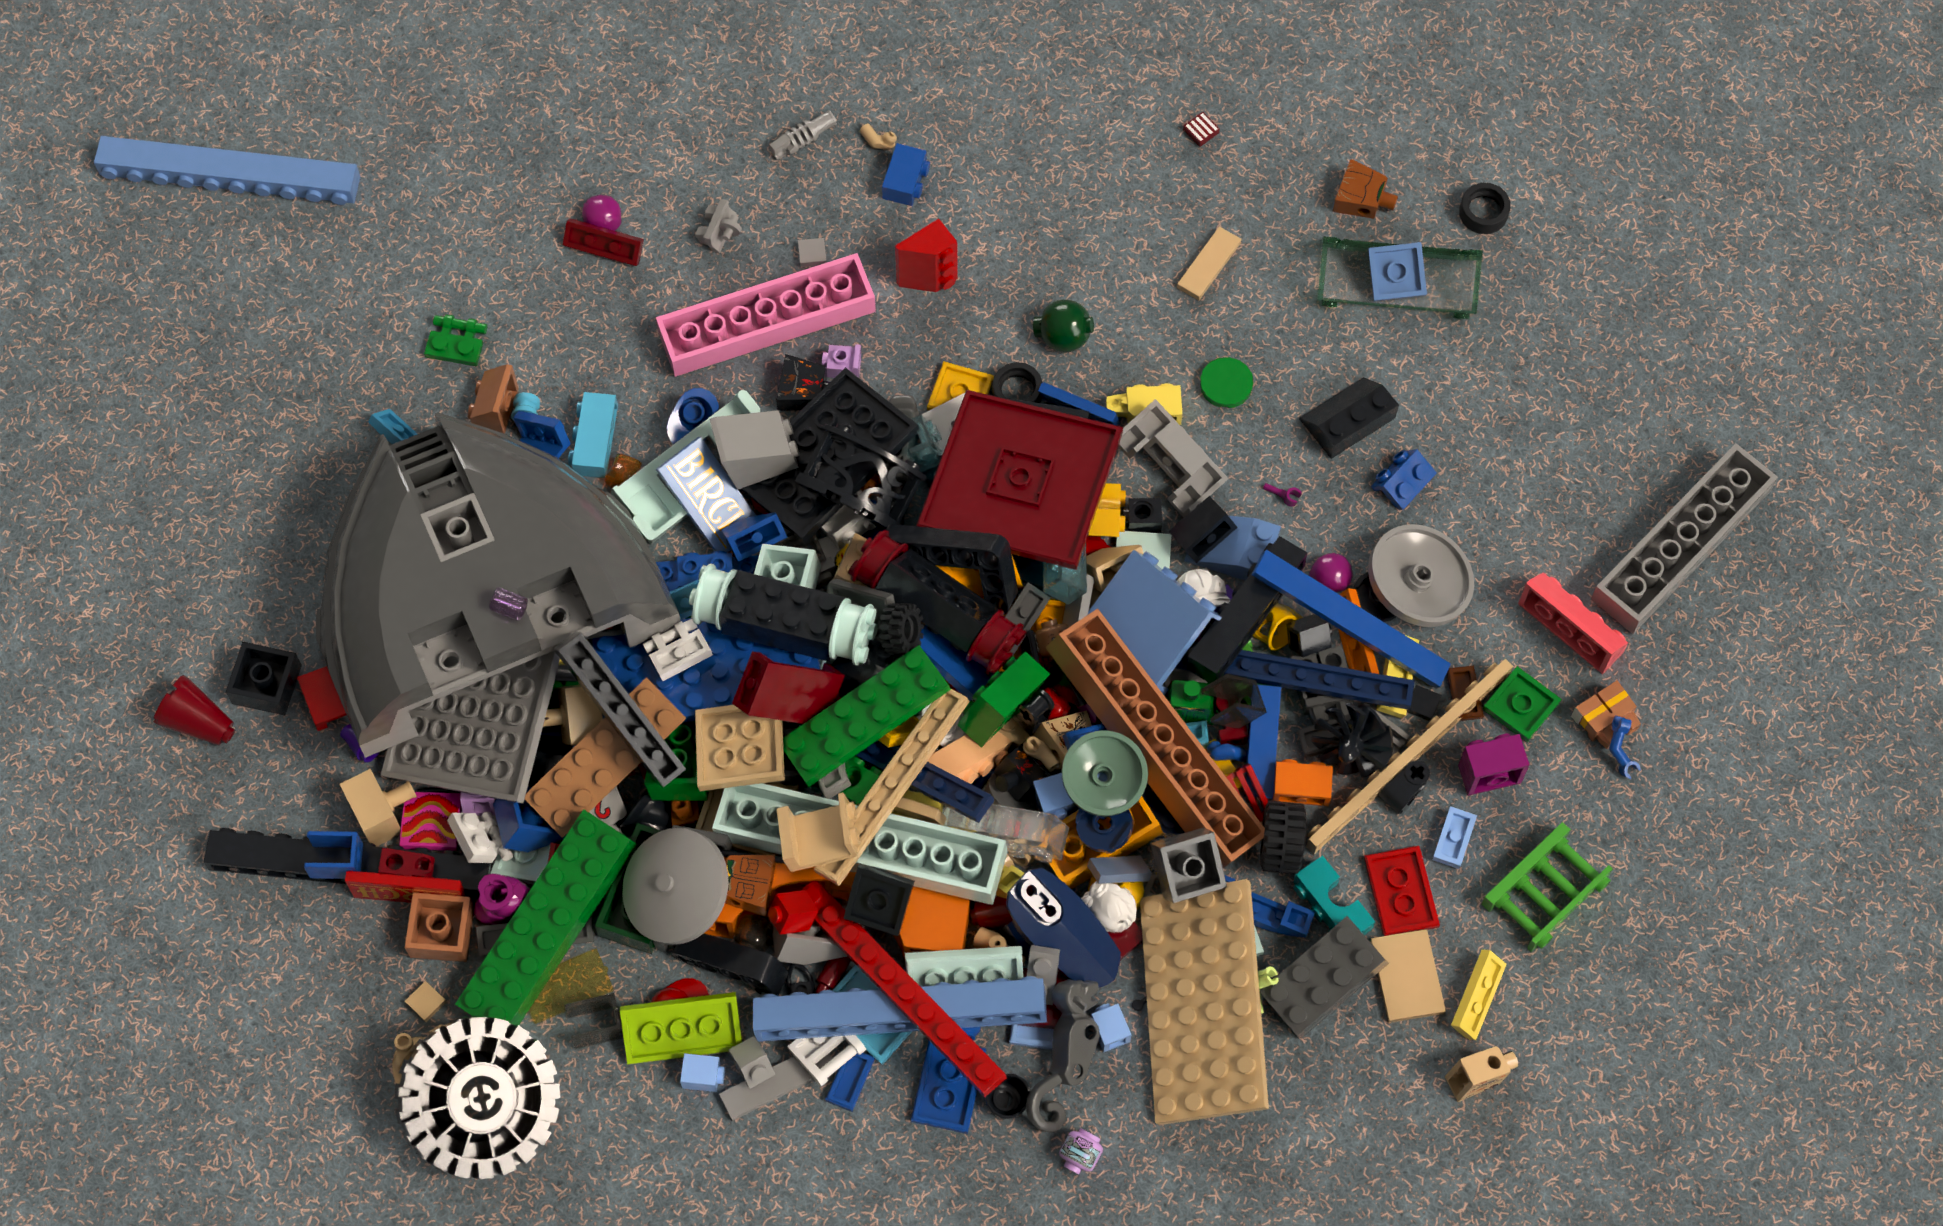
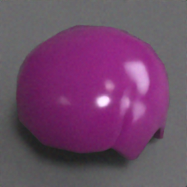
[582,194,621,231]
[1308,553,1353,593]

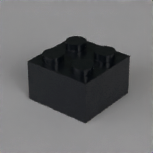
[225,641,302,716]

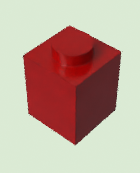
[767,890,818,935]

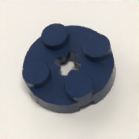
[1076,808,1134,854]

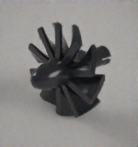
[1311,703,1394,777]

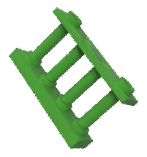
[1481,822,1613,952]

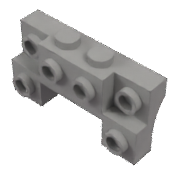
[1118,399,1229,518]

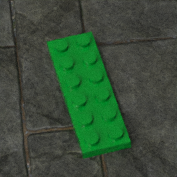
[783,645,951,787]

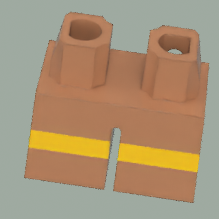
[1571,680,1641,749]

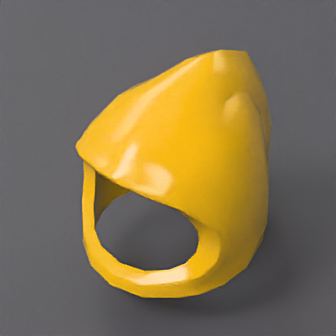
[1253,603,1303,651]

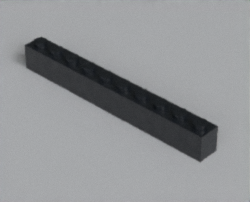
[203,828,493,898]

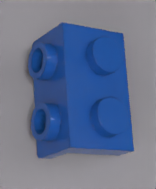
[513,411,571,458]
[1371,449,1437,510]

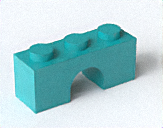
[1293,855,1375,935]

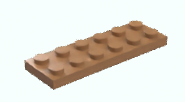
[525,677,686,838]

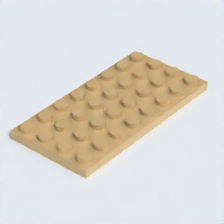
[1140,879,1269,1125]

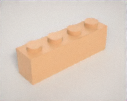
[928,731,1012,784]

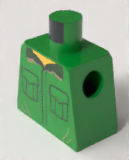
[1165,680,1215,725]

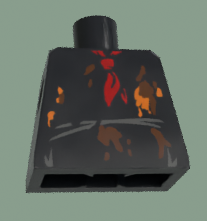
[776,354,830,411]
[994,740,1059,802]

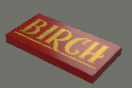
[345,871,468,903]

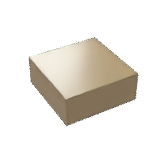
[405,981,446,1022]

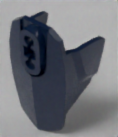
[998,868,1121,988]

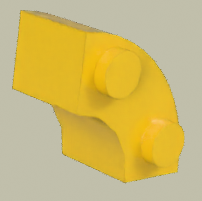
[1089,483,1126,537]

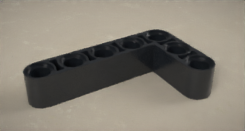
[885,524,1018,615]

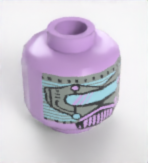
[1059,1128,1103,1174]

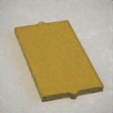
[529,948,614,1024]

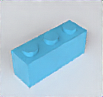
[568,392,618,478]

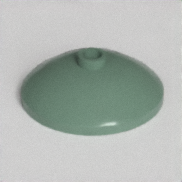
[1062,730,1148,816]

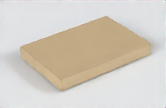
[1370,929,1446,1023]

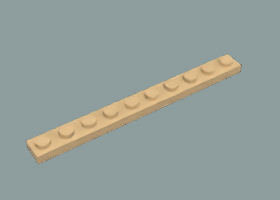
[1306,659,1513,854]

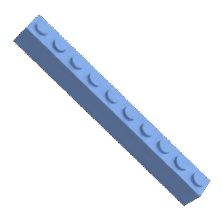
[94,136,360,205]
[753,976,1047,1042]

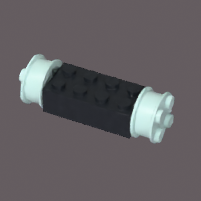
[689,564,878,665]

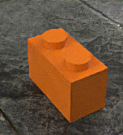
[1273,759,1333,806]

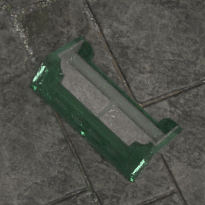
[1316,236,1483,319]

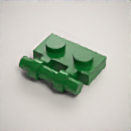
[424,314,487,367]

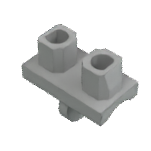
[695,199,742,253]

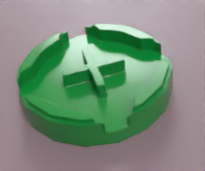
[1200,357,1254,408]

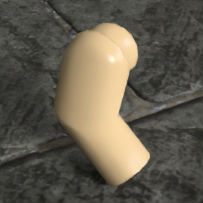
[859,124,897,150]
[1023,736,1060,772]

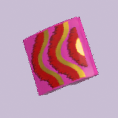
[400,792,462,851]

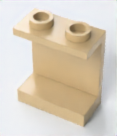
[777,792,861,872]

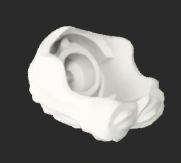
[1081,881,1137,933]

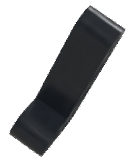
[671,933,789,996]

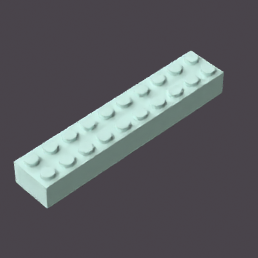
[712,783,1008,905]

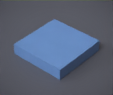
[1368,242,1427,302]

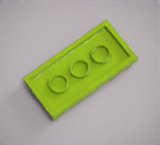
[620,992,742,1064]

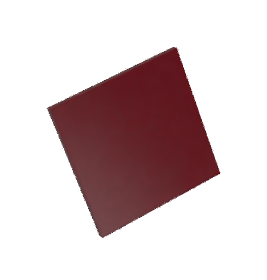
[917,389,1123,570]

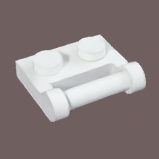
[787,1035,866,1087]

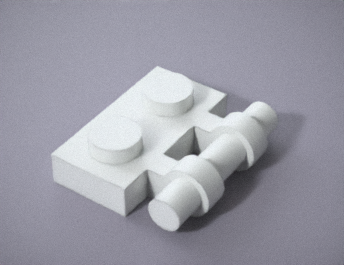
[643,618,713,681]
[447,812,513,863]

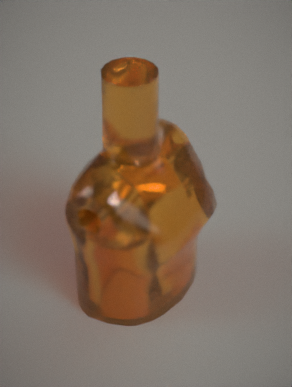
[605,454,642,493]

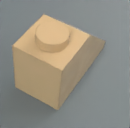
[1080,545,1144,592]

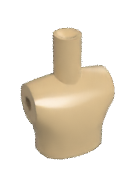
[973,927,1026,964]

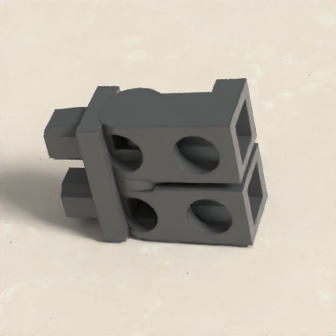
[1290,646,1354,725]

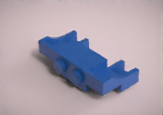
[656,551,759,592]

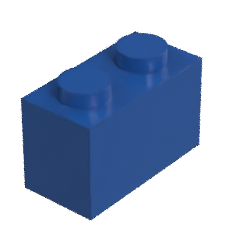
[882,143,930,206]

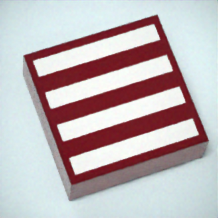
[1183,112,1220,147]

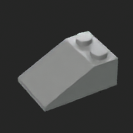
[770,905,865,965]

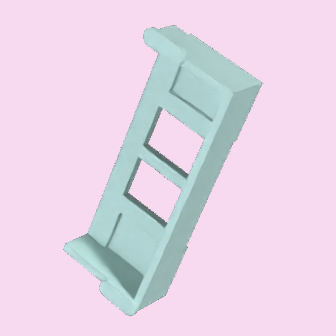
[610,390,760,544]

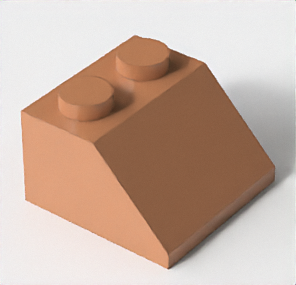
[468,364,519,434]

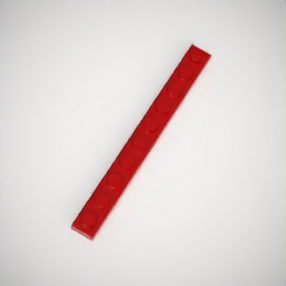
[802,881,1007,1097]

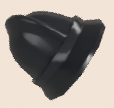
[619,789,672,831]

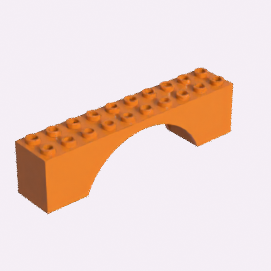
[705,857,971,962]

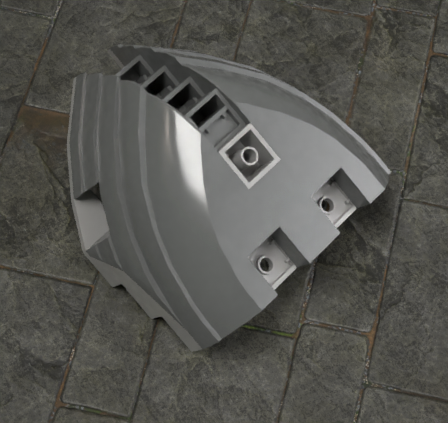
[316,412,681,758]

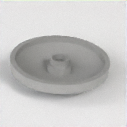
[1368,524,1474,627]
[623,828,728,944]

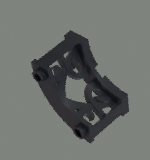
[795,423,927,530]

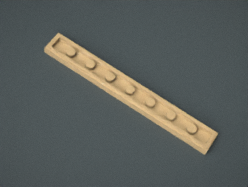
[814,689,969,886]

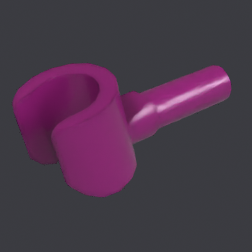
[1263,483,1302,507]

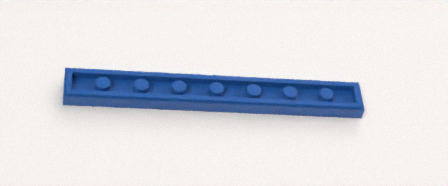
[1251,550,1451,689]

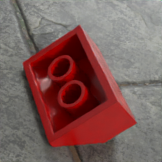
[895,219,958,292]

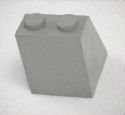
[710,410,800,490]

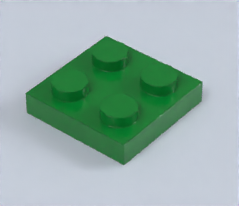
[1483,666,1562,743]

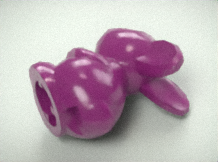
[473,874,530,925]

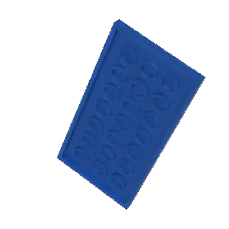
[593,618,821,723]

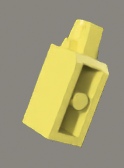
[1106,383,1182,425]

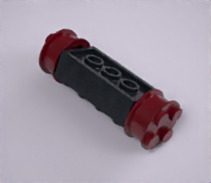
[848,530,1026,676]

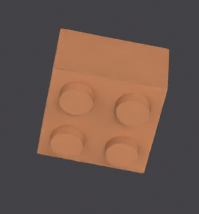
[405,893,474,962]

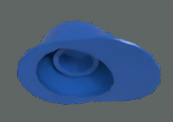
[667,388,719,444]

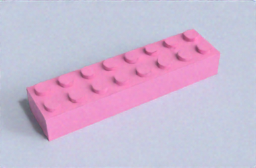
[656,253,876,377]

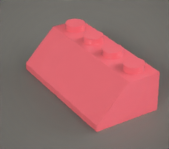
[1518,572,1628,675]

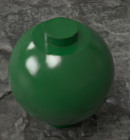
[1033,299,1094,353]

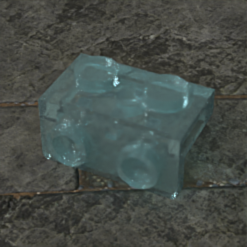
[907,414,943,465]

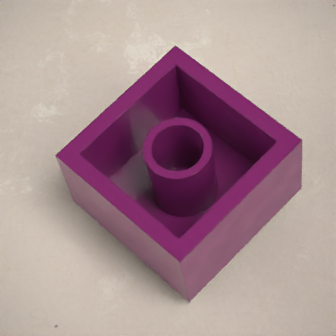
[1458,733,1530,796]

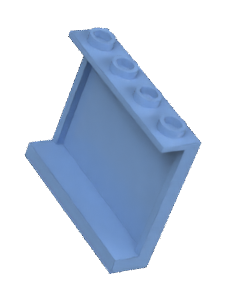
[1088,550,1222,696]

